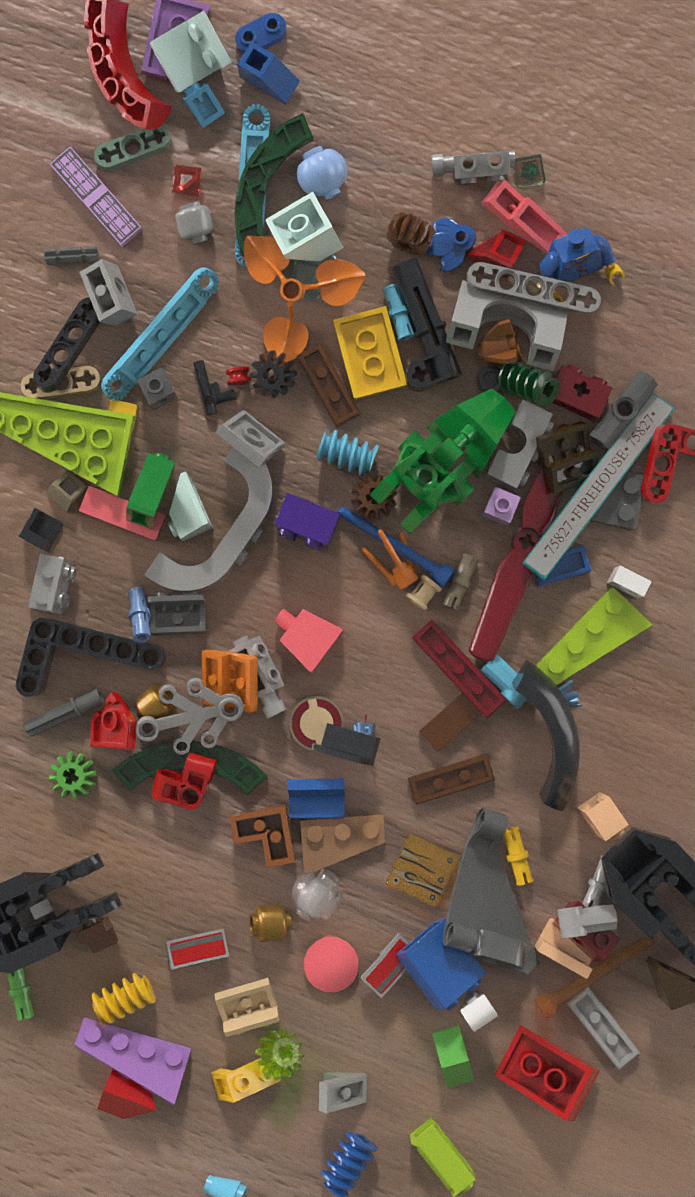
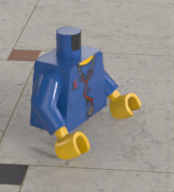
[540,227,625,302]

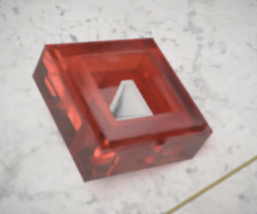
[171,164,202,197]

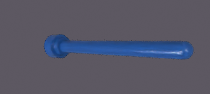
[337,507,455,588]

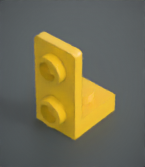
[211,1054,281,1103]

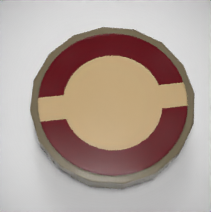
[290,696,344,751]

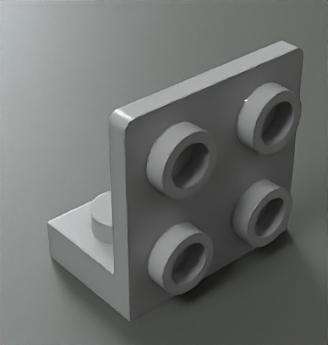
[28,554,76,615]

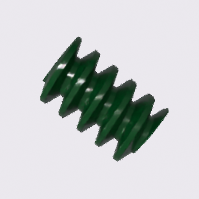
[498,361,560,407]

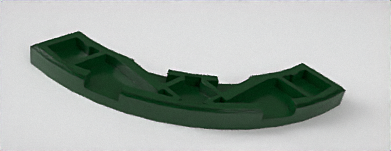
[234,113,314,256]
[111,741,268,795]

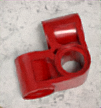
[151,753,217,810]

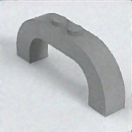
[144,447,273,592]

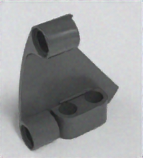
[443,808,540,974]

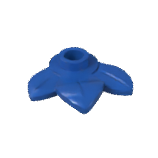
[426,218,476,272]

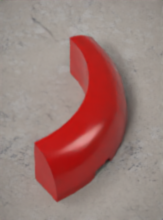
[84,0,172,130]

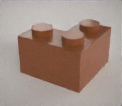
[229,804,296,868]

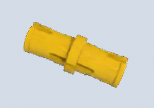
[503,826,534,886]

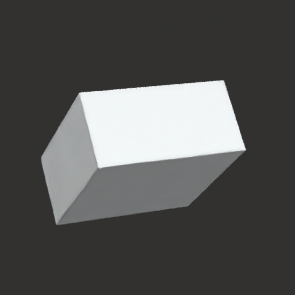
[607,565,652,599]

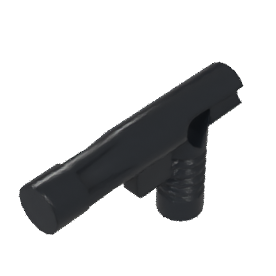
[193,360,237,416]

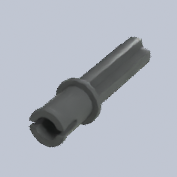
[24,688,105,737]

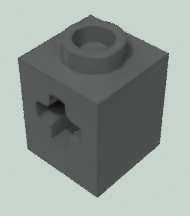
[137,367,178,410]

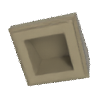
[47,470,88,512]

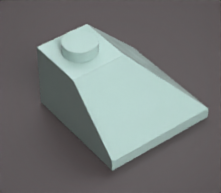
[168,471,213,541]

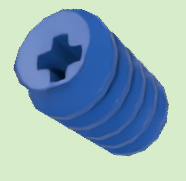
[321,1131,378,1197]

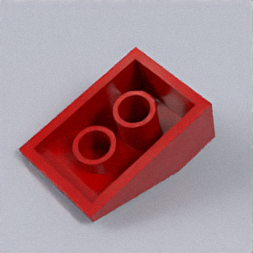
[494,1025,601,1121]

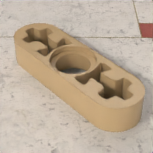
[21,366,102,400]

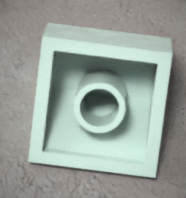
[266,192,344,262]

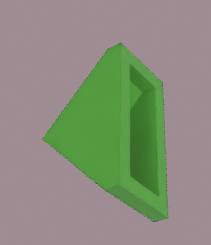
[432,1025,474,1088]

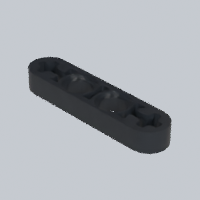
[33,297,100,393]

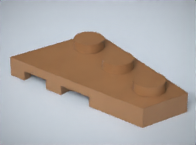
[300,814,385,876]

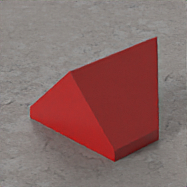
[465,229,527,279]
[97,1069,157,1119]

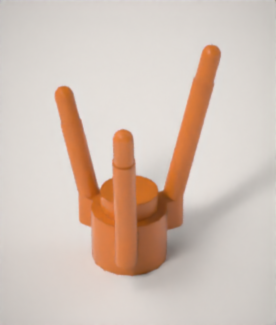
[361,529,419,590]

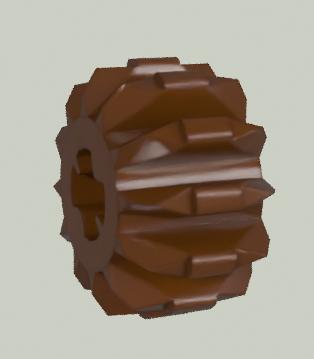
[386,212,434,255]
[351,474,397,521]

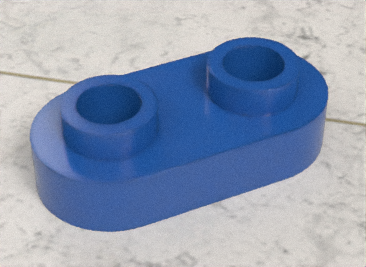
[235,13,287,54]

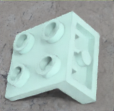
[150,11,232,93]

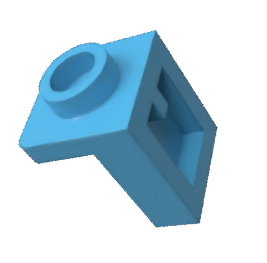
[181,82,225,128]

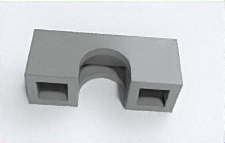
[485,400,554,491]

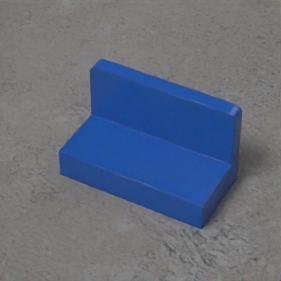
[288,778,345,819]

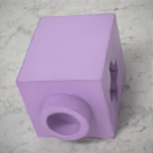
[482,487,521,526]

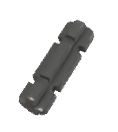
[44,246,99,265]

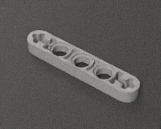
[467,262,601,314]

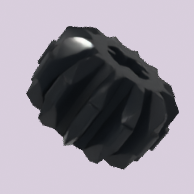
[250,350,297,398]

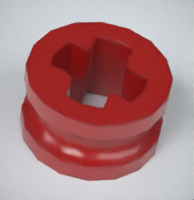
[225,366,252,386]

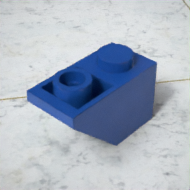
[237,41,300,105]

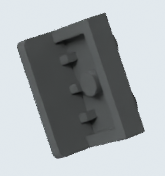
[148,591,206,636]

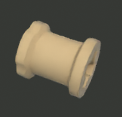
[406,575,442,611]

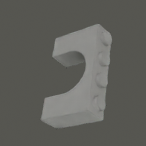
[446,280,568,371]

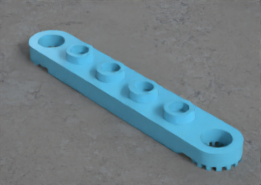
[235,104,270,268]
[101,267,220,401]

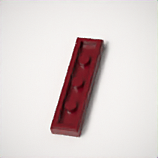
[412,619,508,719]

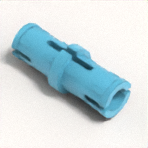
[383,284,414,342]

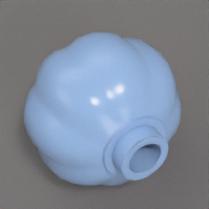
[297,146,348,200]

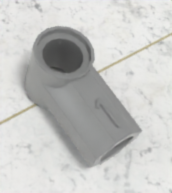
[557,904,618,939]

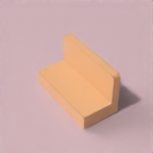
[535,918,593,979]

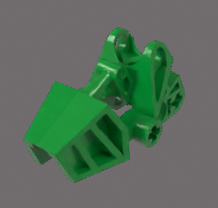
[370,389,516,534]

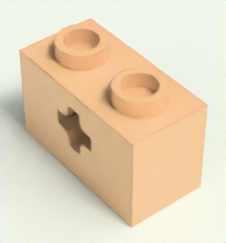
[578,792,629,841]

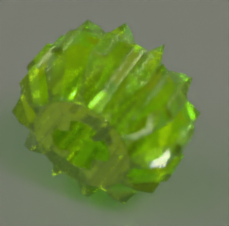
[255,1029,305,1079]

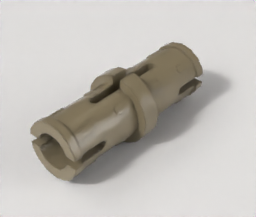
[442,553,479,611]

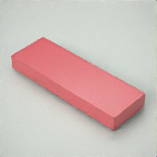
[79,486,167,541]

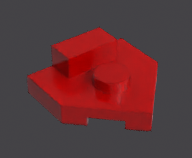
[90,692,137,750]

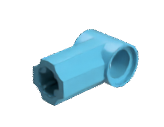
[480,654,527,710]

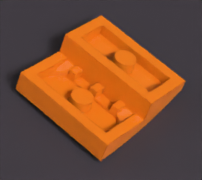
[202,650,258,713]

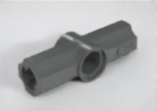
[589,370,658,450]

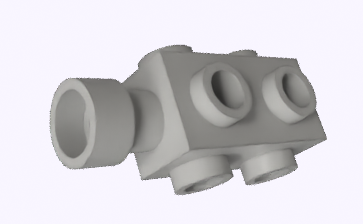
[432,150,515,184]
[228,636,287,719]

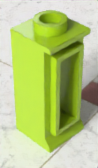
[410,1117,476,1197]

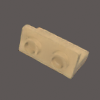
[215,978,279,1037]

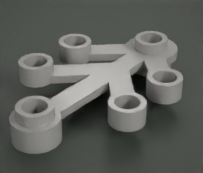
[136,678,244,755]

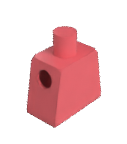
[274,608,343,673]

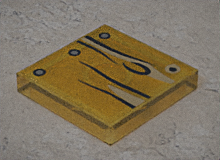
[385,833,459,908]

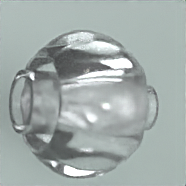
[292,868,343,921]

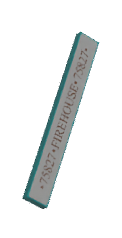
[522,392,675,580]

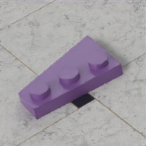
[141,0,211,81]

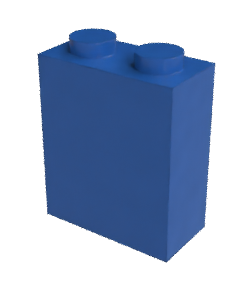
[396,918,486,1010]

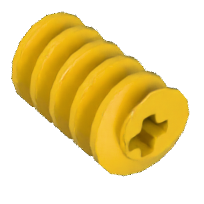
[92,973,156,1026]

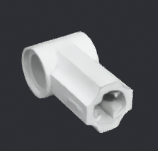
[460,991,498,1032]

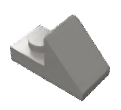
[319,1072,367,1113]

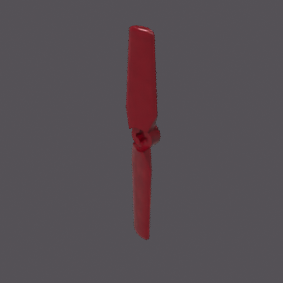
[469,424,568,661]

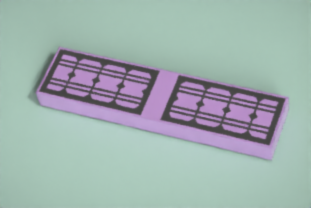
[50,147,143,247]

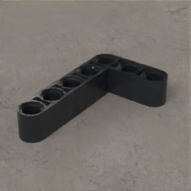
[16,618,166,697]

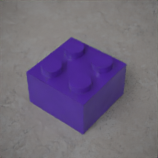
[274,493,340,552]

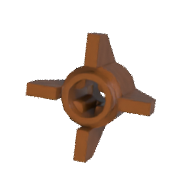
[478,319,524,366]

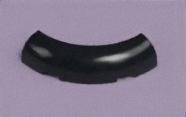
[512,659,580,811]

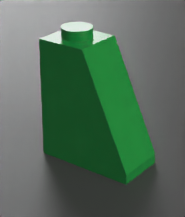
[126,453,175,529]

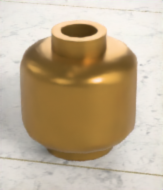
[136,685,177,724]
[249,904,292,942]

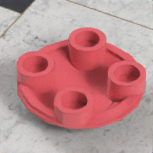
[304,936,359,993]

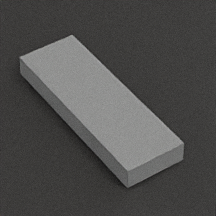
[565,984,640,1070]

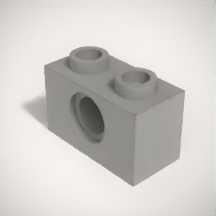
[80,259,138,327]

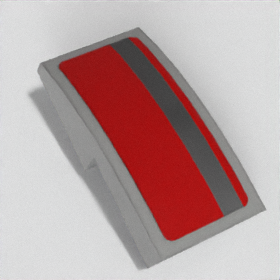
[165,929,229,970]
[361,933,410,998]

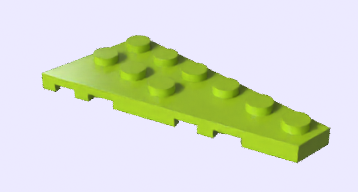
[0,392,135,498]

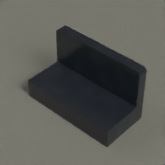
[311,723,381,766]

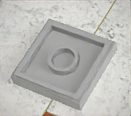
[216,410,285,468]

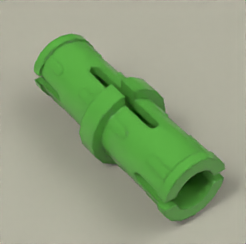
[7,968,35,1021]

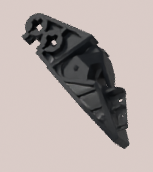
[601,827,695,966]
[0,853,122,973]

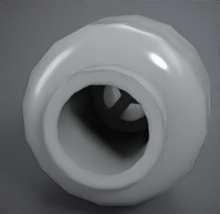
[175,201,214,244]

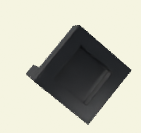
[18,508,63,552]

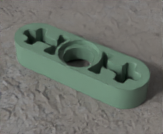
[94,125,171,172]

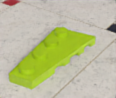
[536,587,652,685]

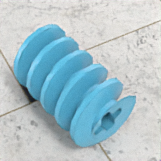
[317,429,379,477]

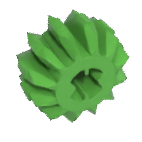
[49,752,97,800]

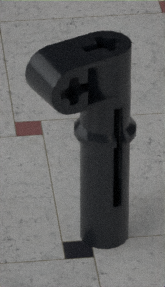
[392,258,462,392]

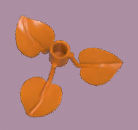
[244,236,366,363]

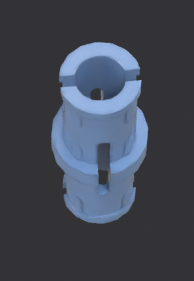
[128,587,151,643]

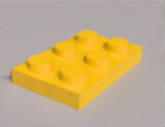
[333,306,407,401]

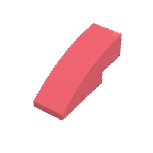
[481,180,567,254]

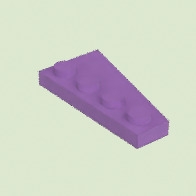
[75,1018,191,1106]

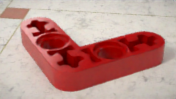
[641,424,695,503]

